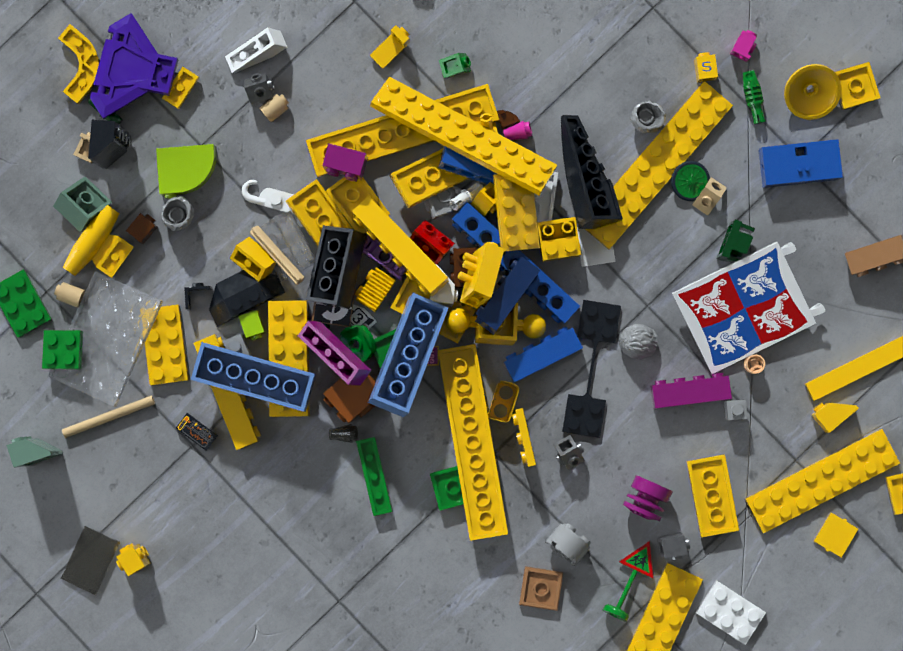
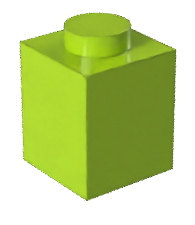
[239,310,266,341]

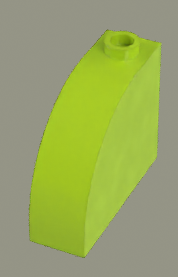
[156,144,216,199]

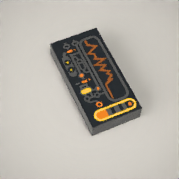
[176,413,218,451]

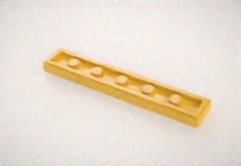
[805,336,903,401]

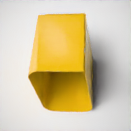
[488,381,519,422]

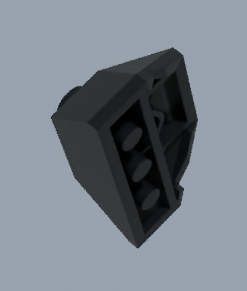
[209,270,286,327]

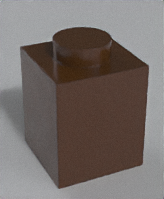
[126,213,158,244]

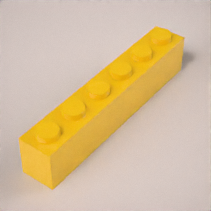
[352,196,449,297]
[193,334,261,450]

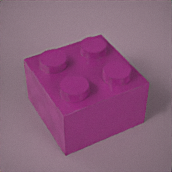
[322,143,368,182]

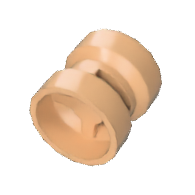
[743,354,765,374]

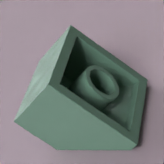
[53,177,112,232]

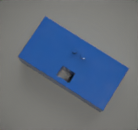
[758,139,843,188]

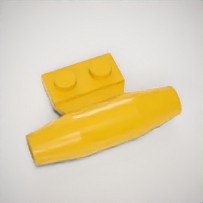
[63,205,134,278]

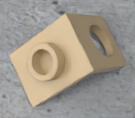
[692,177,726,215]

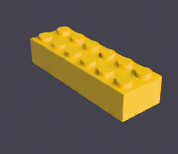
[268,300,310,417]

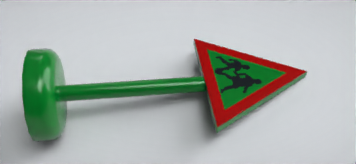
[602,541,653,622]

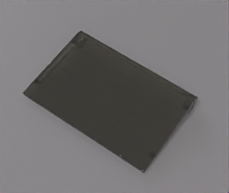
[61,526,120,595]

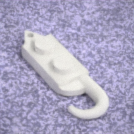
[242,180,295,215]

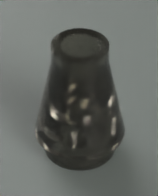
[329,424,358,443]

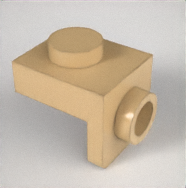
[73,132,92,164]

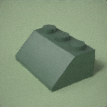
[6,436,63,468]

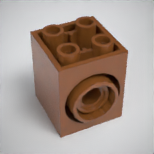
[323,374,376,423]

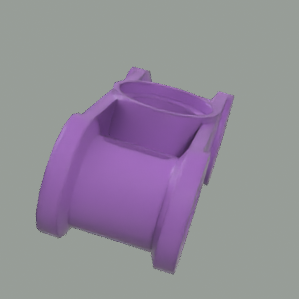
[363,235,406,281]

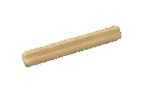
[250,226,304,285]

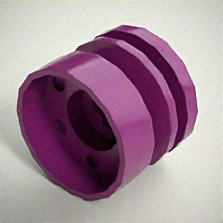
[623,475,673,522]

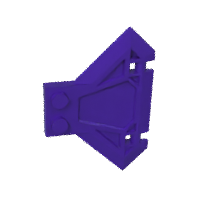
[90,13,179,119]

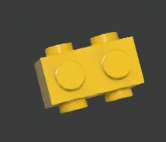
[116,543,151,576]

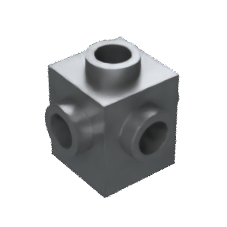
[244,73,275,104]
[554,435,585,470]

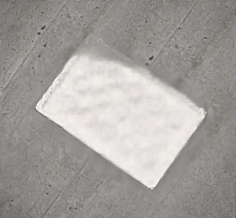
[48,271,163,407]

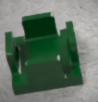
[716,219,755,263]

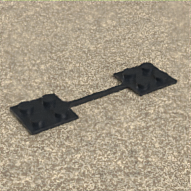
[562,300,621,438]

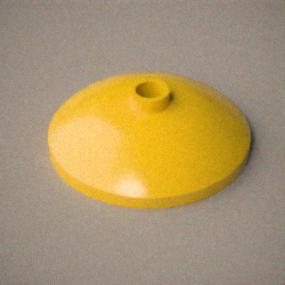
[784,64,842,120]

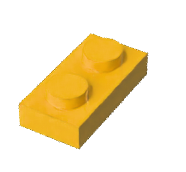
[162,66,199,109]

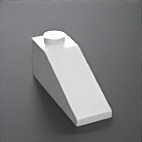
[225,28,287,73]

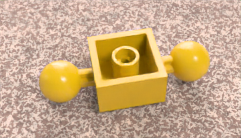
[446,301,546,346]

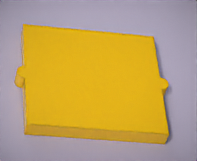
[814,512,858,558]

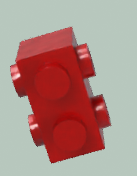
[410,220,455,265]

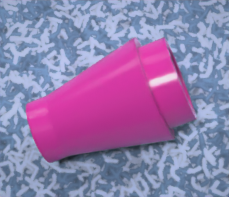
[503,121,533,140]

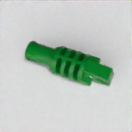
[743,70,766,124]

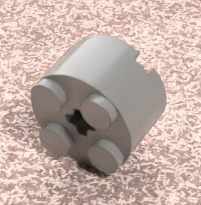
[545,523,591,566]

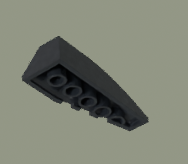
[561,115,623,229]

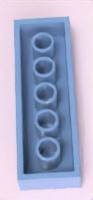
[368,293,448,418]
[191,342,316,412]

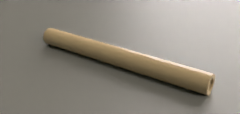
[62,395,155,438]

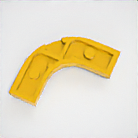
[58,24,99,105]

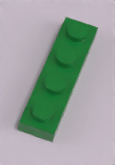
[356,437,392,516]

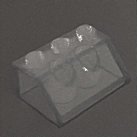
[260,211,315,282]

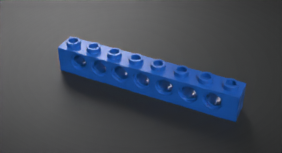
[452,202,580,324]

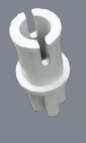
[449,182,483,211]

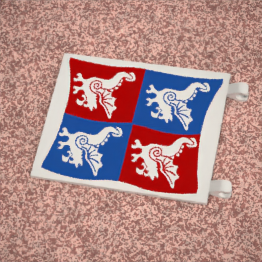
[672,242,825,374]

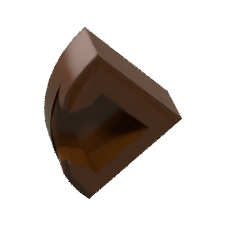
[497,110,520,130]

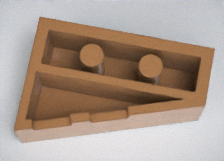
[845,235,903,277]

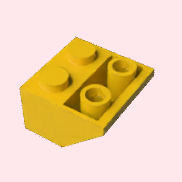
[537,217,581,262]

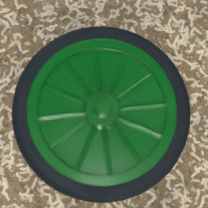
[671,161,710,201]

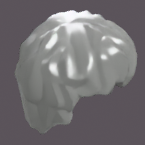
[630,101,666,134]
[161,196,194,231]
[619,324,658,359]

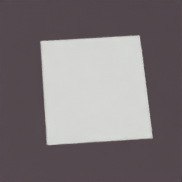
[577,227,616,267]

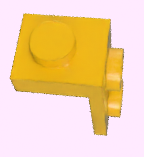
[370,25,410,69]

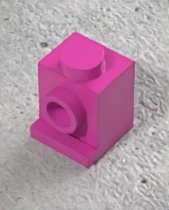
[730,30,757,62]

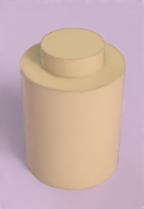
[259,94,289,123]
[54,282,86,308]

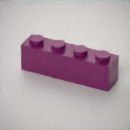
[298,321,371,385]
[650,373,732,409]

